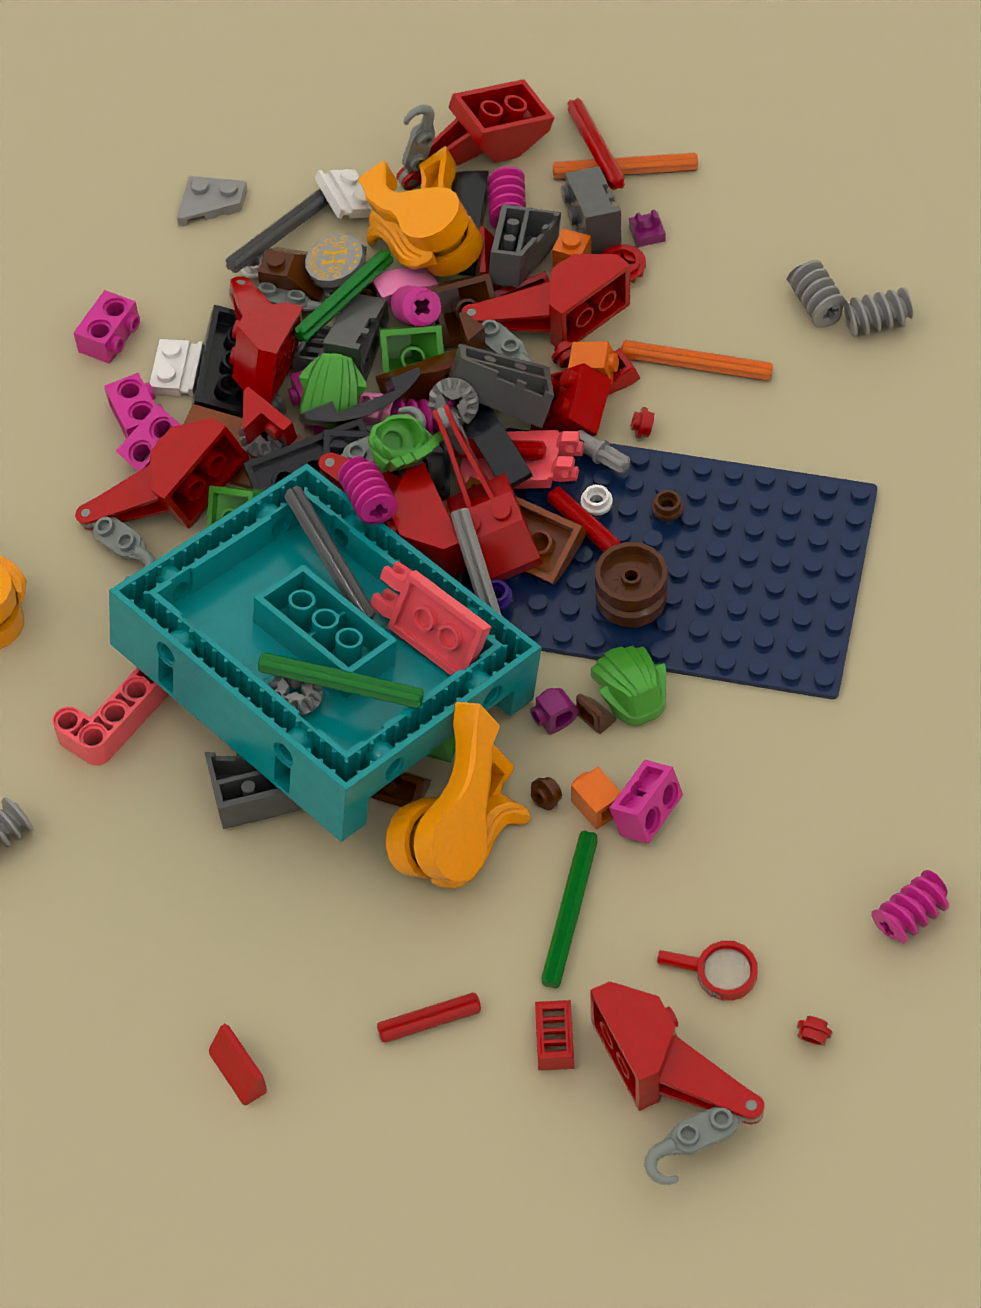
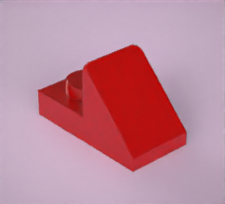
[243,387,297,445]

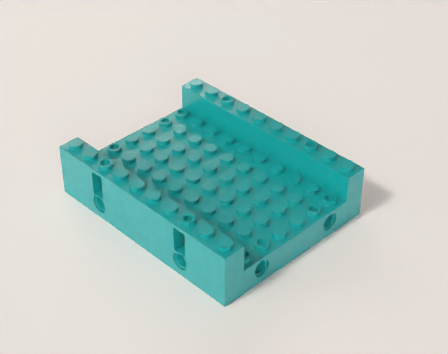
[109,464,542,842]

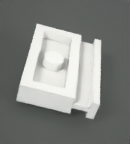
[315,169,372,219]
[150,339,204,397]

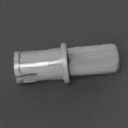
[579,430,631,473]

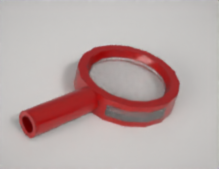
[657,941,757,1001]

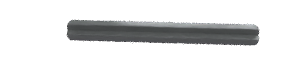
[226,188,329,273]
[285,486,376,620]

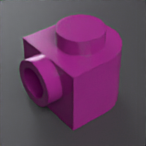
[530,688,579,735]

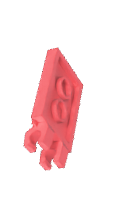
[457,430,584,491]
[370,562,492,675]

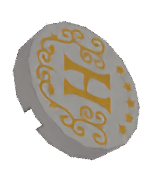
[305,233,366,288]

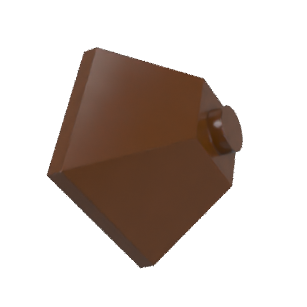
[258,247,324,302]
[425,273,496,348]

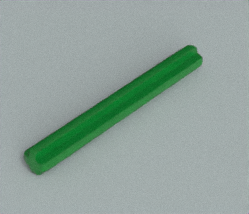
[294,250,394,342]
[258,652,424,708]
[541,831,598,988]

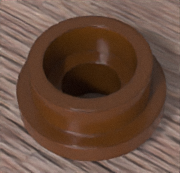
[651,490,684,521]
[531,777,562,810]

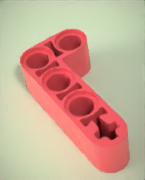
[52,668,169,765]

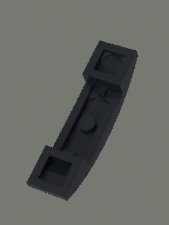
[298,367,421,426]
[462,403,533,488]

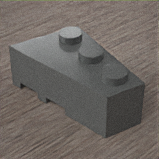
[561,166,621,254]
[489,204,561,287]
[323,294,389,382]
[448,344,554,428]
[205,752,303,829]

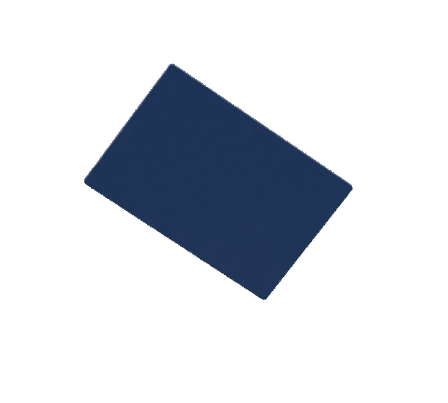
[461,428,878,699]

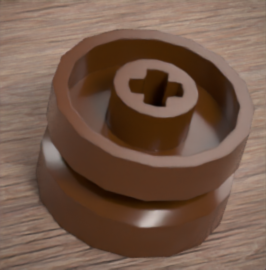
[595,542,667,627]

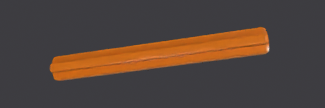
[553,153,698,179]
[621,340,773,381]

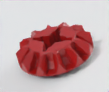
[601,244,646,283]

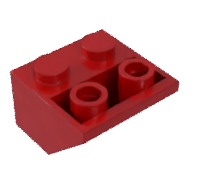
[530,363,612,436]

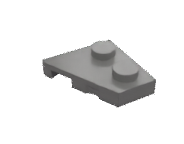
[177,176,247,226]

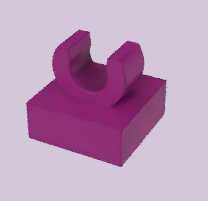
[629,209,666,248]

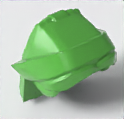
[299,353,367,428]
[368,414,444,474]
[591,646,666,726]

